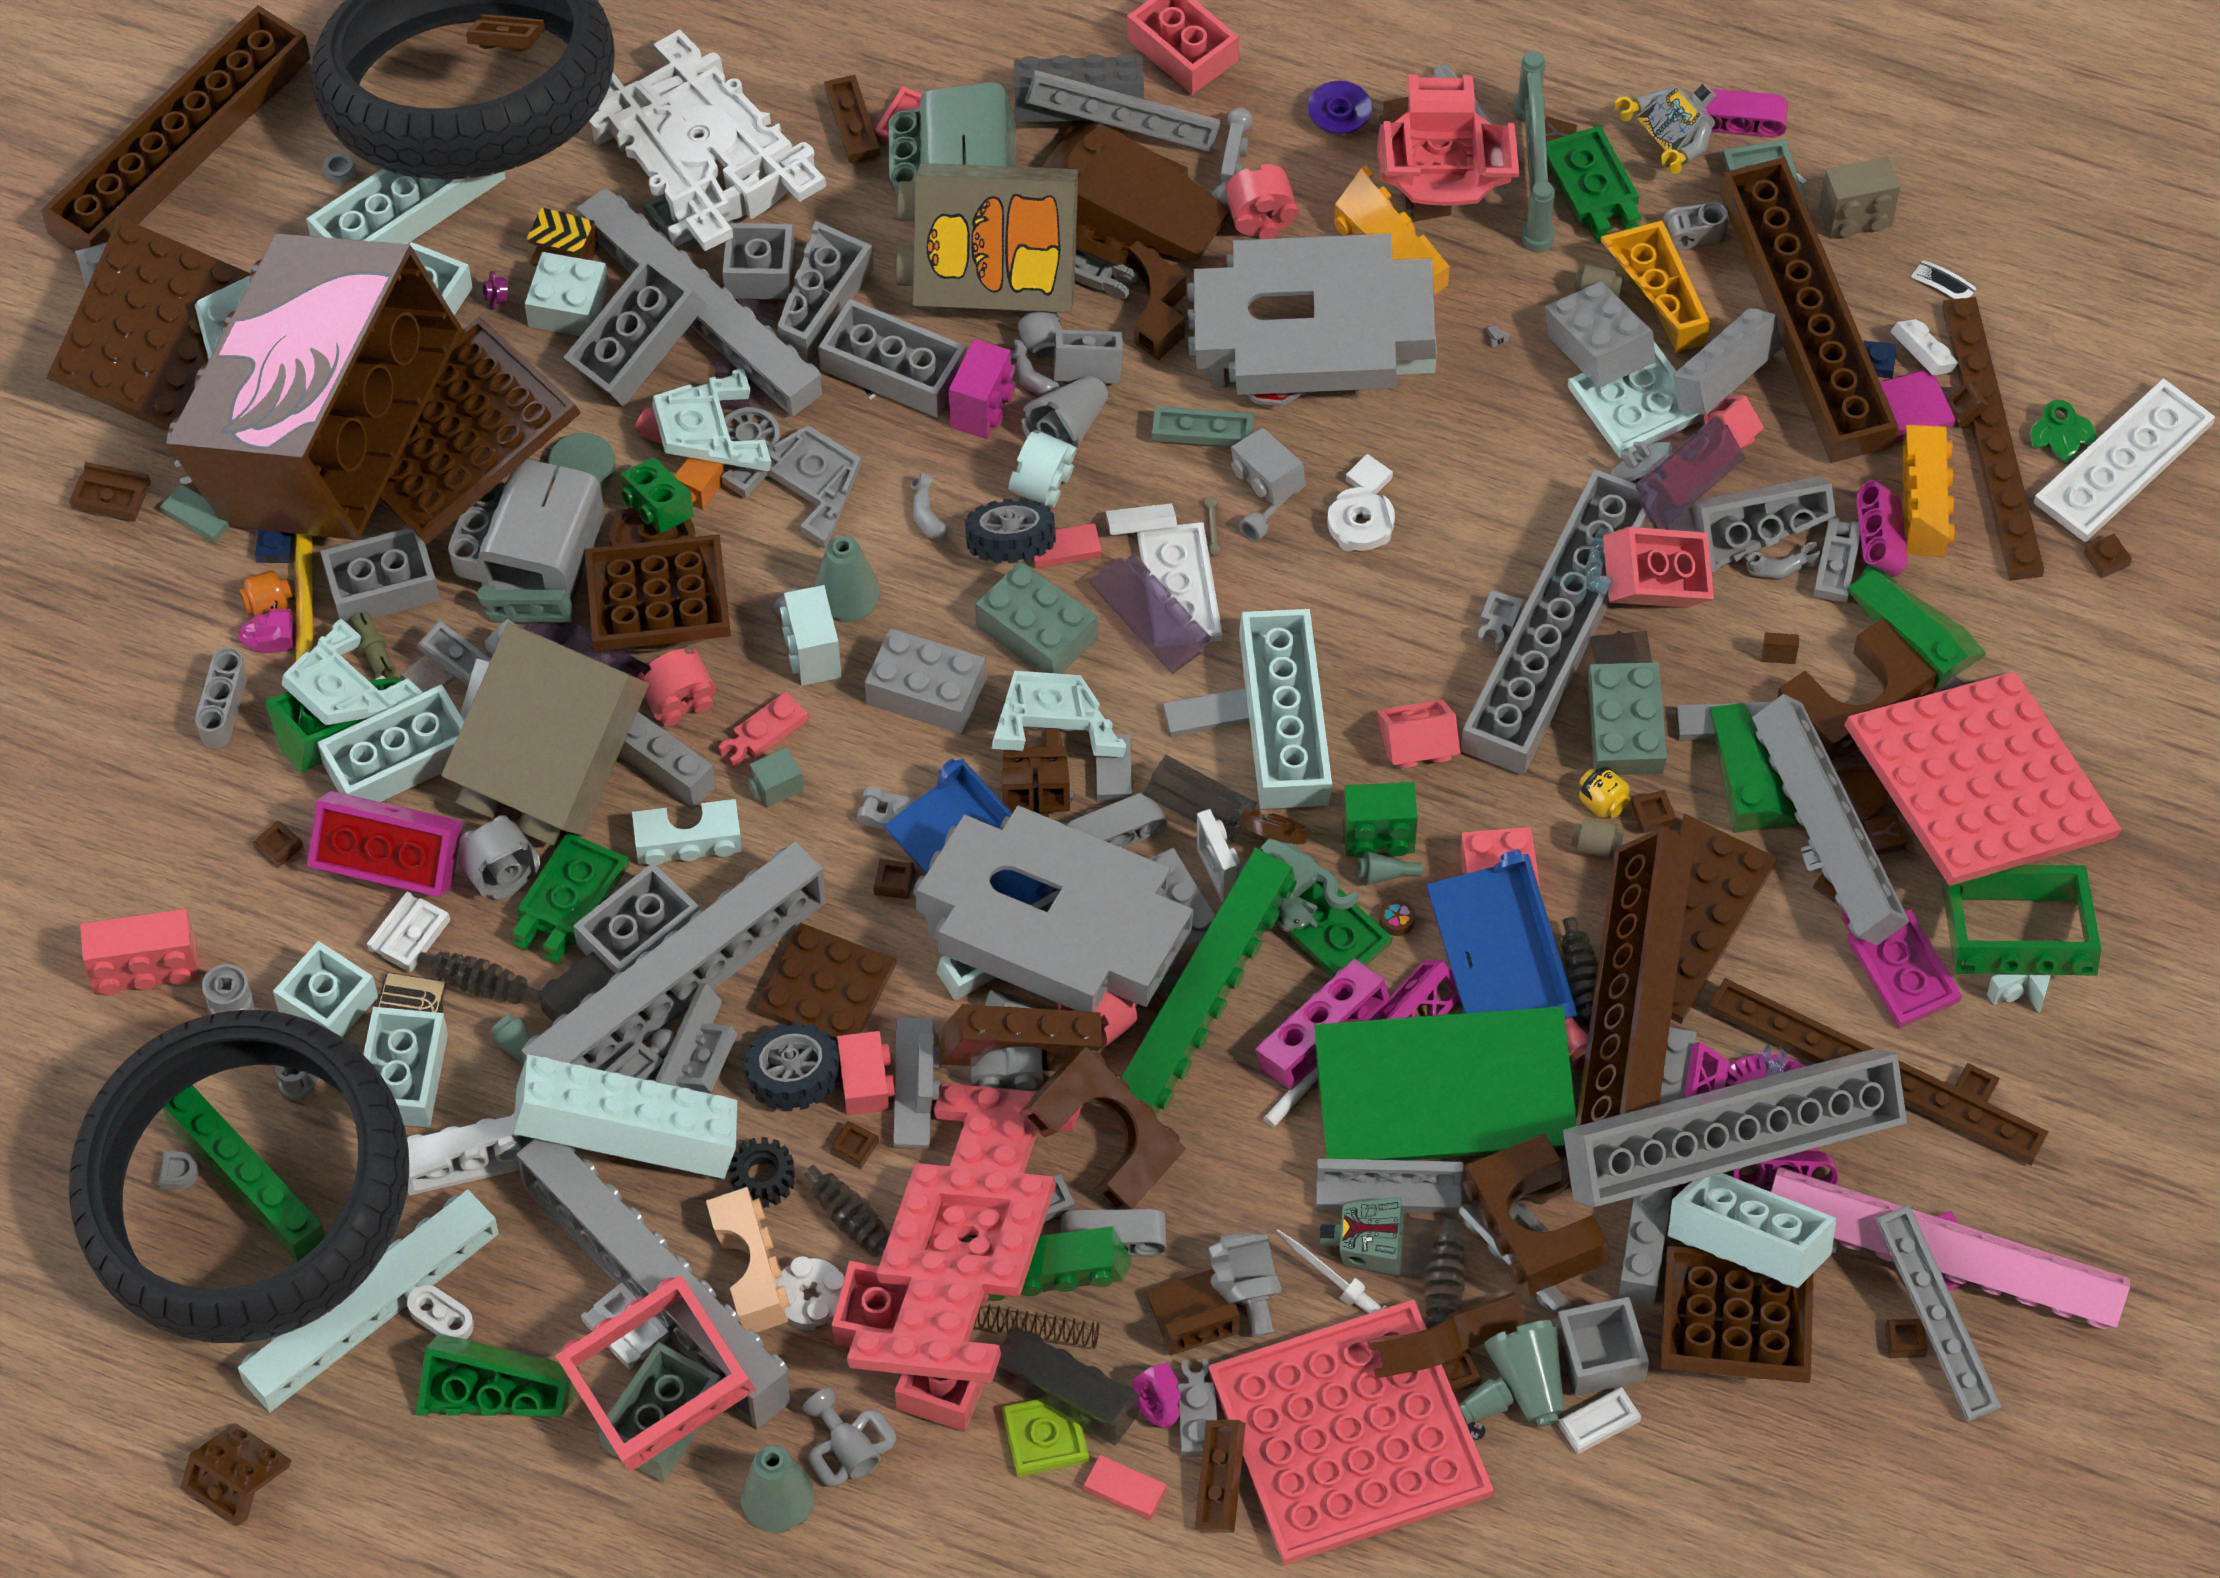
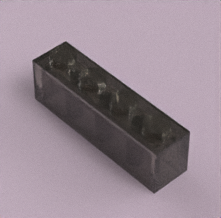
[994,1326,1140,1446]

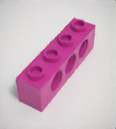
[1255,959,1390,1090]

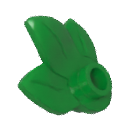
[2030,400,2097,464]

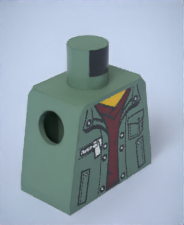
[1320,1197,1404,1275]

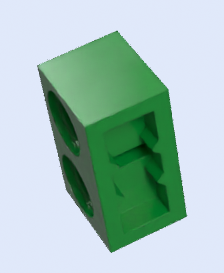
[620,457,694,534]

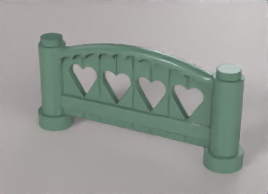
[1513,51,1555,253]

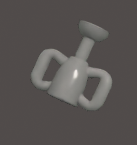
[803,1387,897,1487]

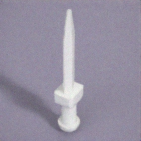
[1276,1230,1387,1314]

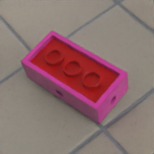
[307,791,463,897]

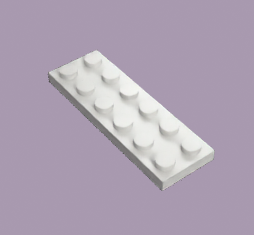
[2034,378,2215,543]

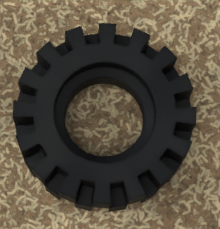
[729,1137,795,1208]

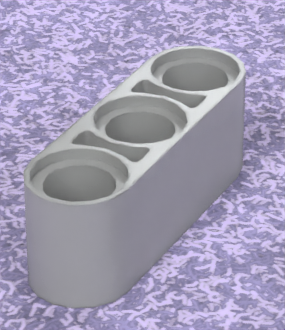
[195,648,247,749]
[1067,791,1168,848]
[1061,1209,1167,1257]

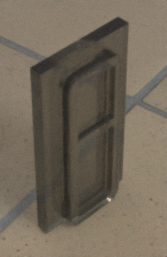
[1142,754,1257,843]

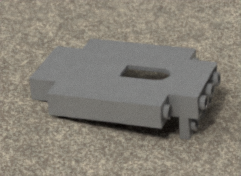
[1188,234,1436,395]
[913,805,1194,1012]

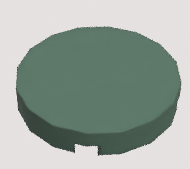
[549,433,616,489]

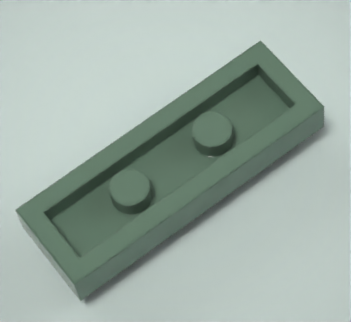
[1152,406,1254,446]

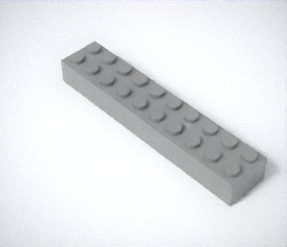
[1461,469,1657,776]
[521,841,826,1071]
[1563,1049,1907,1207]
[516,1139,790,1430]

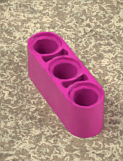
[1705,89,1788,137]
[1856,480,1908,577]
[1732,1150,1839,1191]

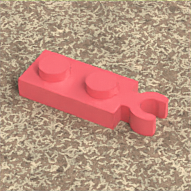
[718,691,809,768]

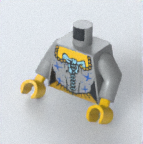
[1614,83,1716,174]

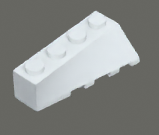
[407,1113,532,1195]

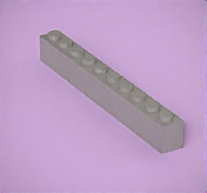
[576,187,822,417]

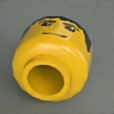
[1579,767,1631,818]

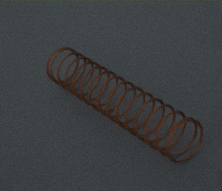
[974,1304,1100,1349]

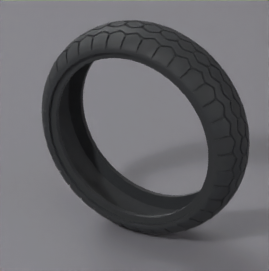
[312,0,615,179]
[69,1010,409,1343]

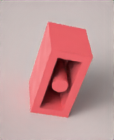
[837,1031,895,1115]

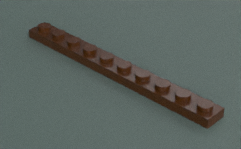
[1942,297,2044,581]
[1708,978,2049,1166]

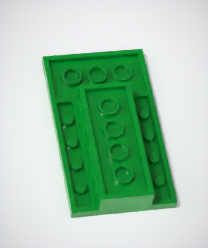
[1314,1006,1576,1161]

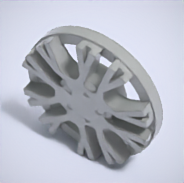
[724,407,780,452]

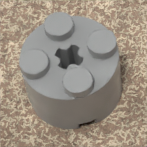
[458,816,540,900]

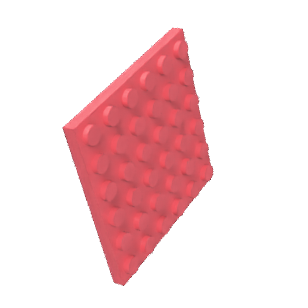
[1844,671,2122,886]
[1208,1299,1494,1565]

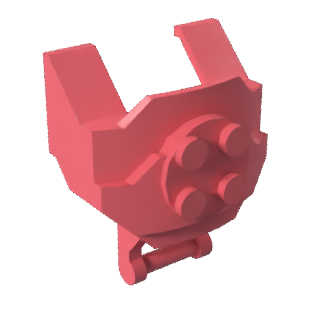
[1377,74,1519,206]

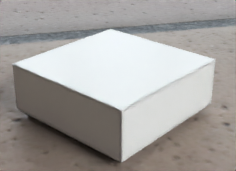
[1346,454,1393,494]

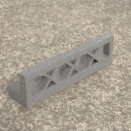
[1316,1159,1463,1214]

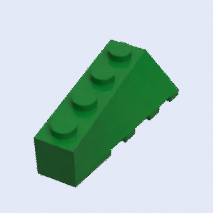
[988,1226,1131,1301]
[415,1333,579,1416]

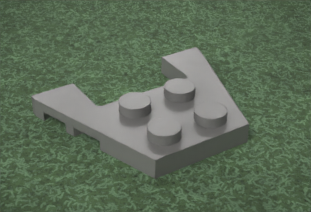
[721,425,861,548]

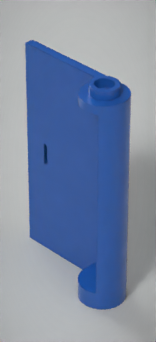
[883,759,1061,905]
[1426,850,1578,1019]

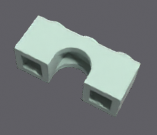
[632,799,742,865]

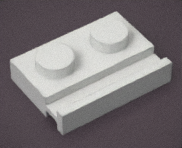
[367,891,450,973]
[581,1282,670,1370]

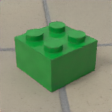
[1342,782,1418,858]

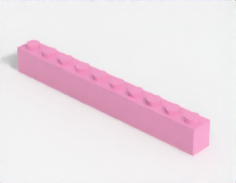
[1771,1167,2130,1329]

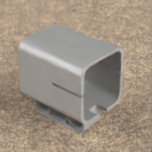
[448,459,605,603]

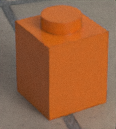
[674,457,724,510]

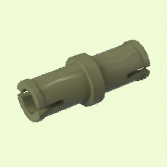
[350,612,396,678]

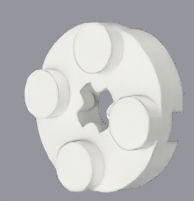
[1327,487,1395,551]
[777,1256,844,1330]

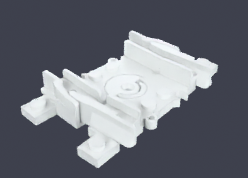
[589,29,826,251]

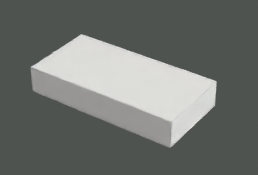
[1106,503,1177,535]
[1558,1387,1641,1455]

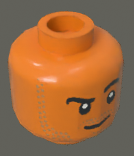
[239,570,292,616]

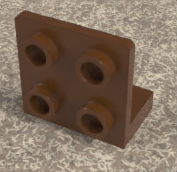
[1147,1269,1240,1356]
[180,1423,291,1526]

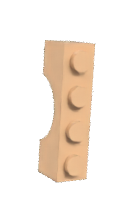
[706,1187,791,1333]

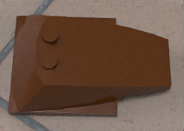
[1040,121,1229,265]
[585,508,731,652]
[1660,1246,1813,1383]

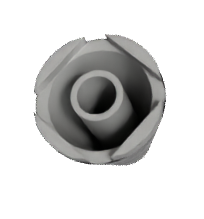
[1021,376,1108,447]

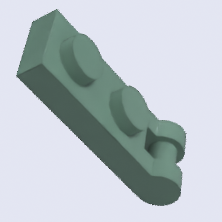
[477,584,576,622]

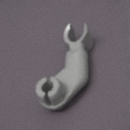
[1009,339,1060,397]
[910,472,948,540]
[1747,542,1821,579]

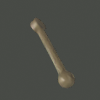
[1204,496,1222,556]

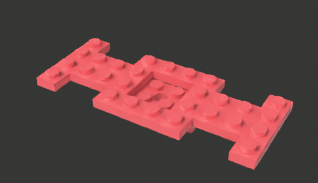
[847,1083,1082,1383]

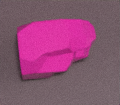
[239,609,294,653]
[1132,1362,1180,1428]

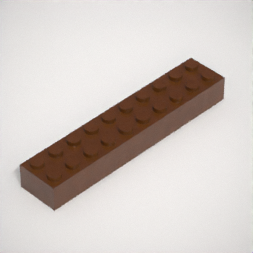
[41,5,311,251]
[1719,157,1899,463]
[1575,826,1694,1127]

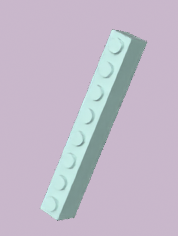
[238,1189,499,1413]

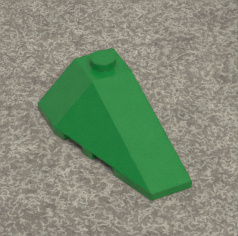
[1847,570,1986,691]
[265,677,402,772]
[1710,703,1801,833]

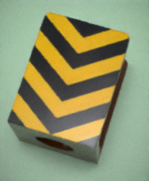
[527,208,598,267]

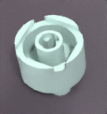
[1008,430,1077,508]

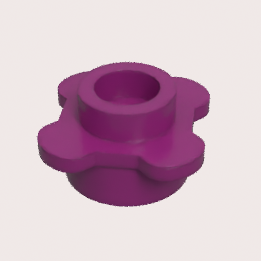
[482,271,508,310]

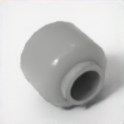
[1018,311,1062,358]

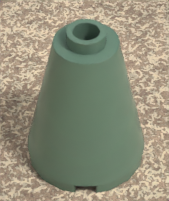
[813,536,880,623]
[1485,1320,1564,1427]
[740,1445,815,1533]

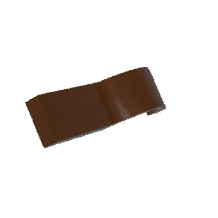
[1367,1292,1526,1378]

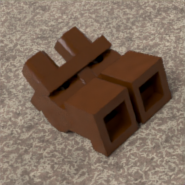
[1002,729,1070,813]

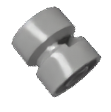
[202,964,255,1015]

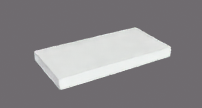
[1137,522,1223,649]

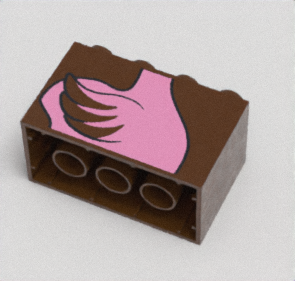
[166,234,463,540]

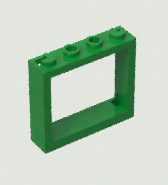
[1942,865,2101,976]

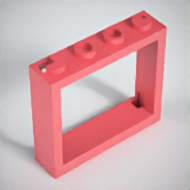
[555,1274,756,1472]

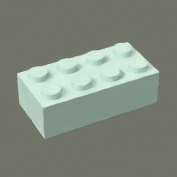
[317,684,464,802]
[1668,1173,1837,1288]

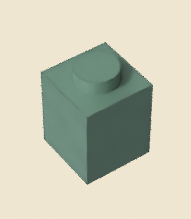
[747,747,804,808]

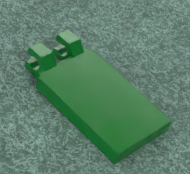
[1546,125,1641,244]
[512,832,629,965]
[1275,881,1392,978]

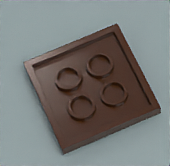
[755,923,896,1045]

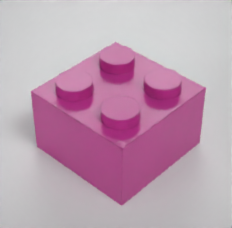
[949,339,1016,439]

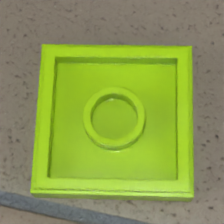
[1002,1392,1089,1477]

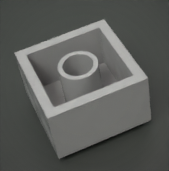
[722,223,795,300]

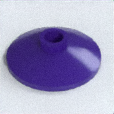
[1308,81,1372,134]

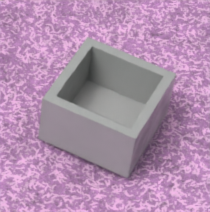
[1556,1297,1649,1396]

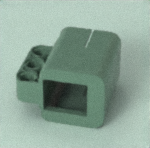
[889,82,1017,200]

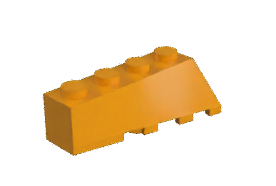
[1334,165,1450,295]
[1601,220,1710,353]
[1902,425,1955,557]

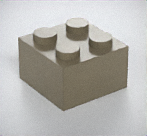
[1819,157,1900,239]

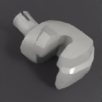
[1207,1232,1282,1337]

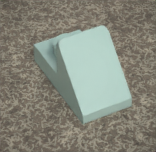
[1987,974,2051,1013]

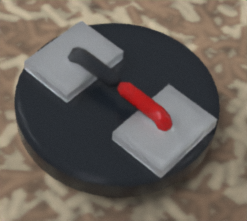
[1468,1422,1485,1440]

